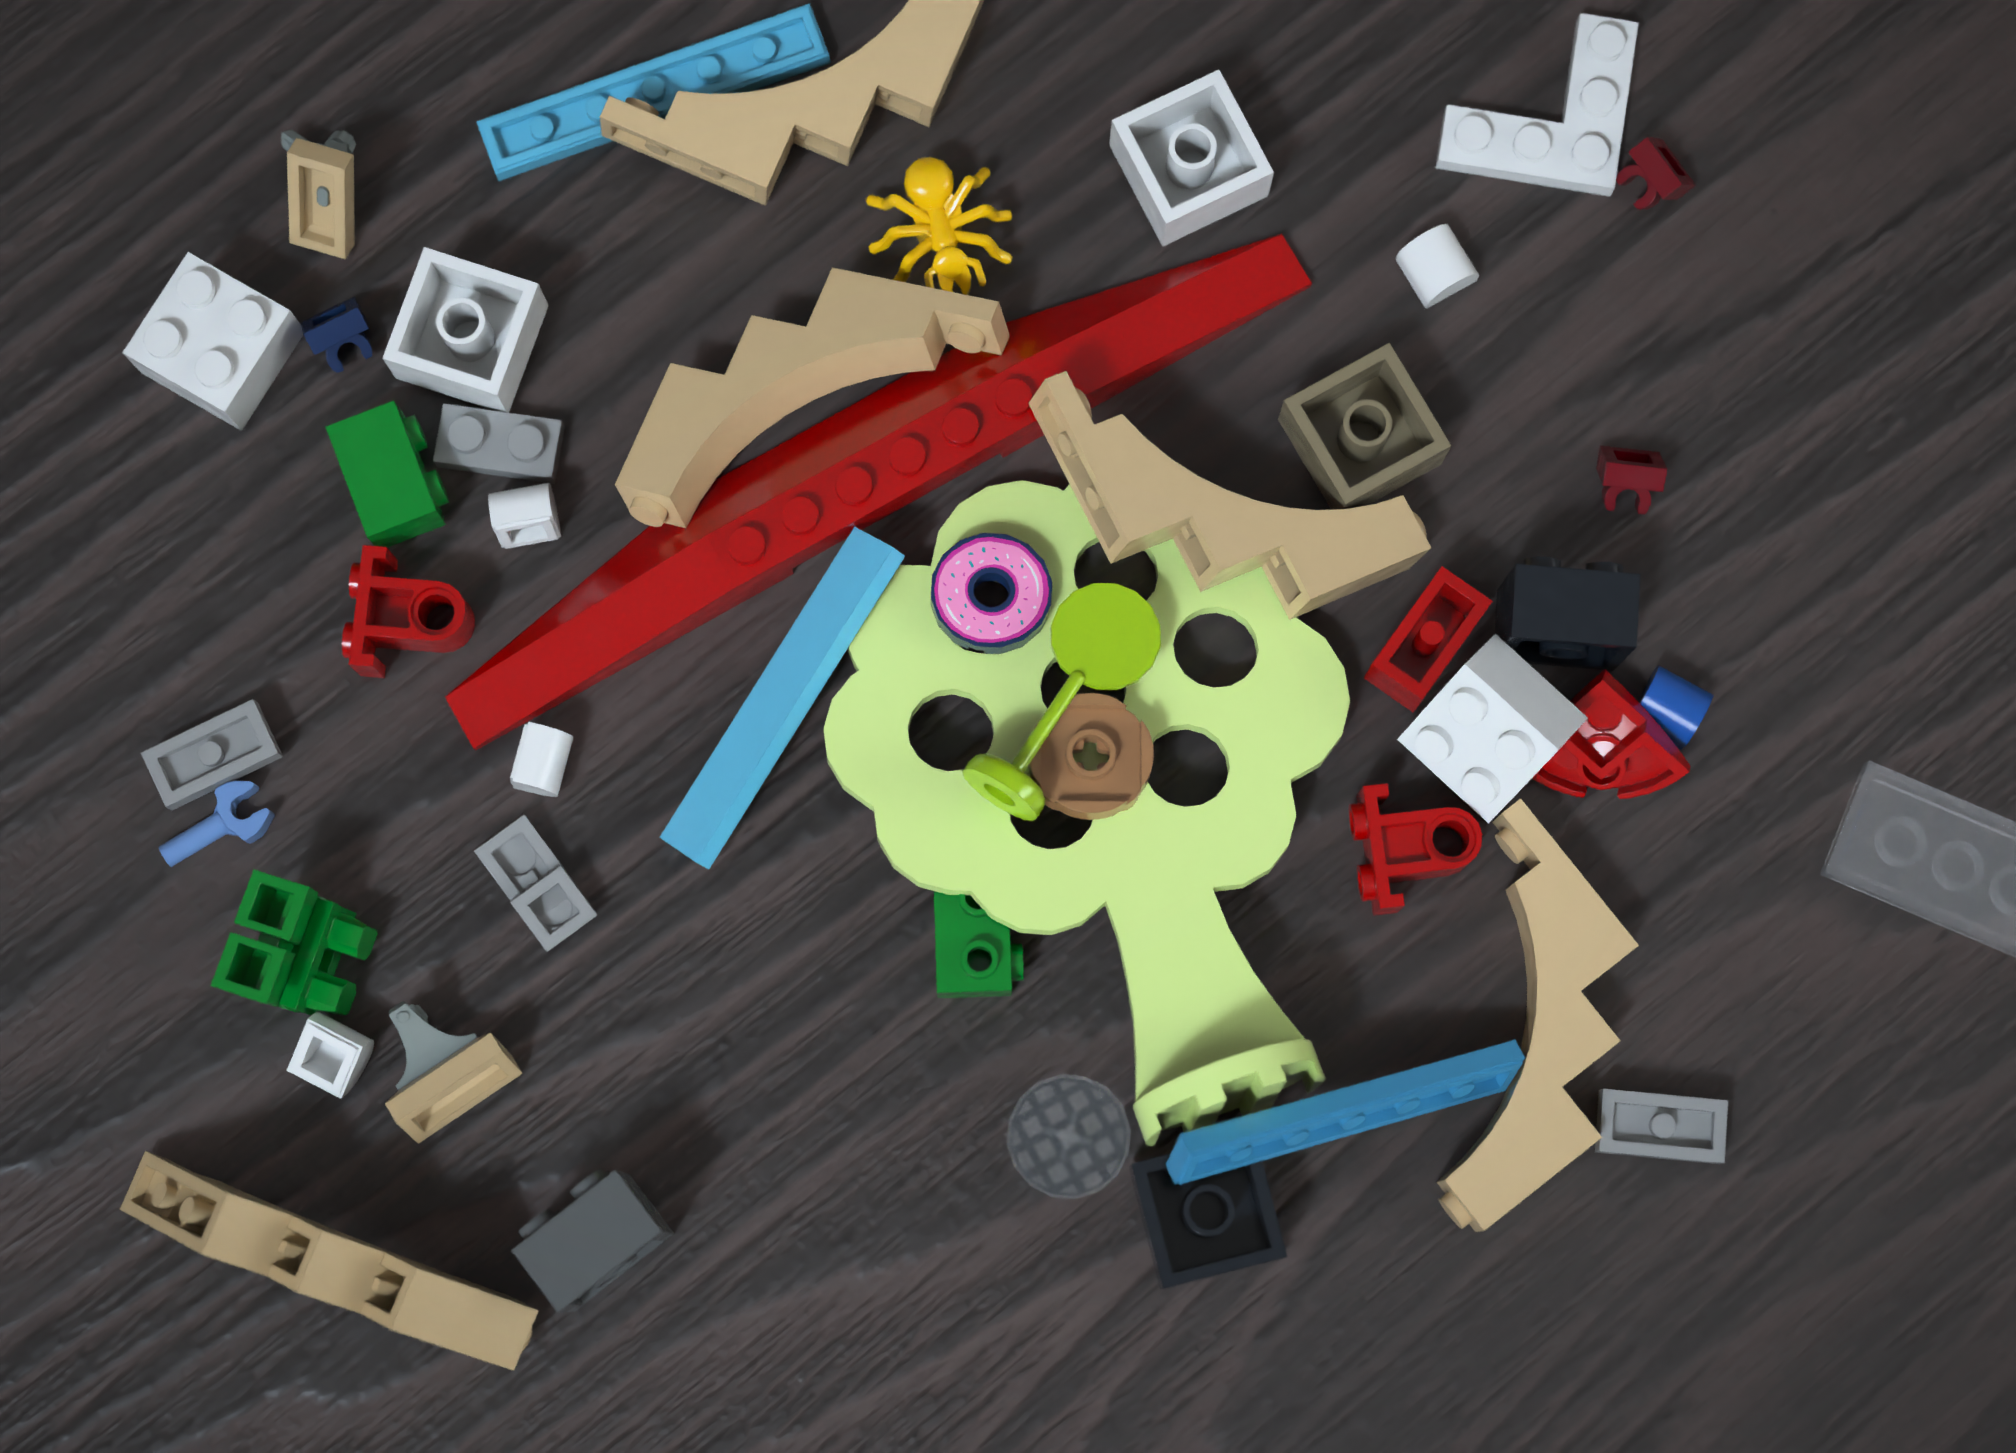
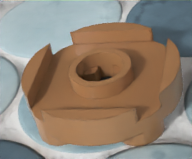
[1028,693,1154,820]

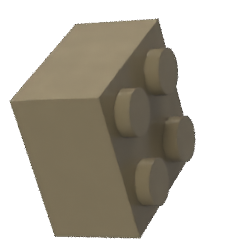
[1278,343,1451,510]

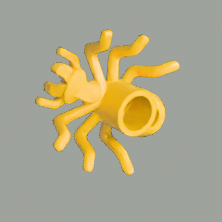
[866,157,1012,295]

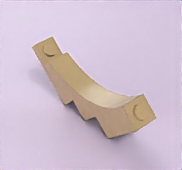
[600,0,984,206]
[615,268,1010,528]
[1028,371,1431,620]
[1437,799,1639,1232]
[120,1151,539,1371]

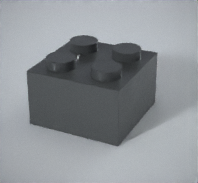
[512,1169,674,1312]

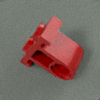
[342,545,475,678]
[1349,783,1482,916]

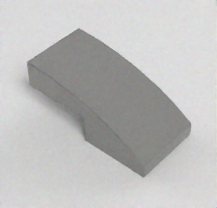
[474,814,597,952]

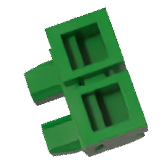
[211,869,378,1016]

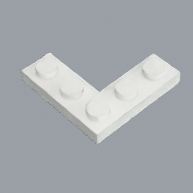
[1435,13,1639,196]

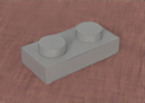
[433,404,565,484]
[141,699,283,811]
[1595,1089,1728,1164]

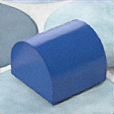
[1638,665,1713,750]

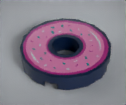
[931,533,1052,654]

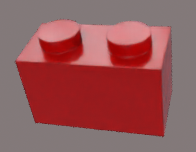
[1364,566,1493,713]

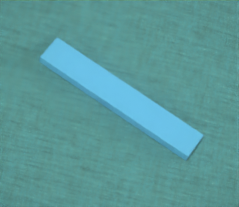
[477,4,831,181]
[659,526,905,869]

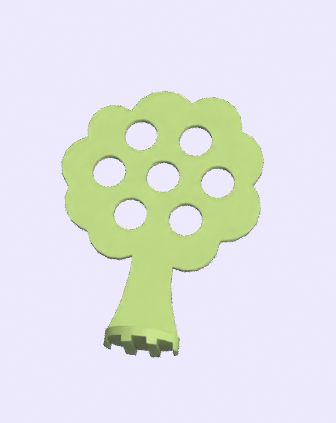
[824,480,1350,1146]

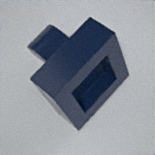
[301,296,372,373]

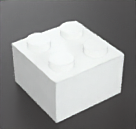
[1109,70,1274,247]
[382,247,549,413]
[122,252,303,431]
[1397,634,1588,824]

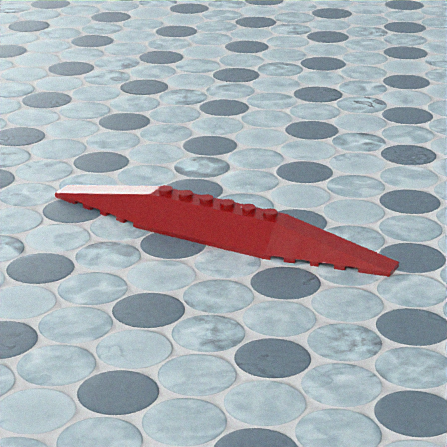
[445,234,1312,751]

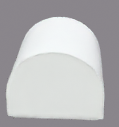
[1395,224,1479,309]
[488,483,561,549]
[510,721,574,797]
[287,1012,374,1099]

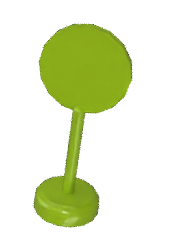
[962,583,1161,821]

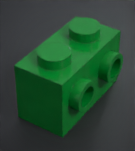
[325,400,449,547]
[934,891,1024,998]

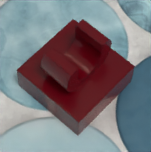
[1616,137,1696,210]
[1596,446,1667,514]

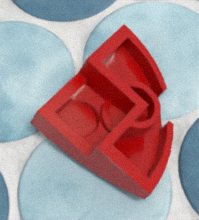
[1532,669,1691,799]

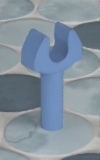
[158,781,275,867]

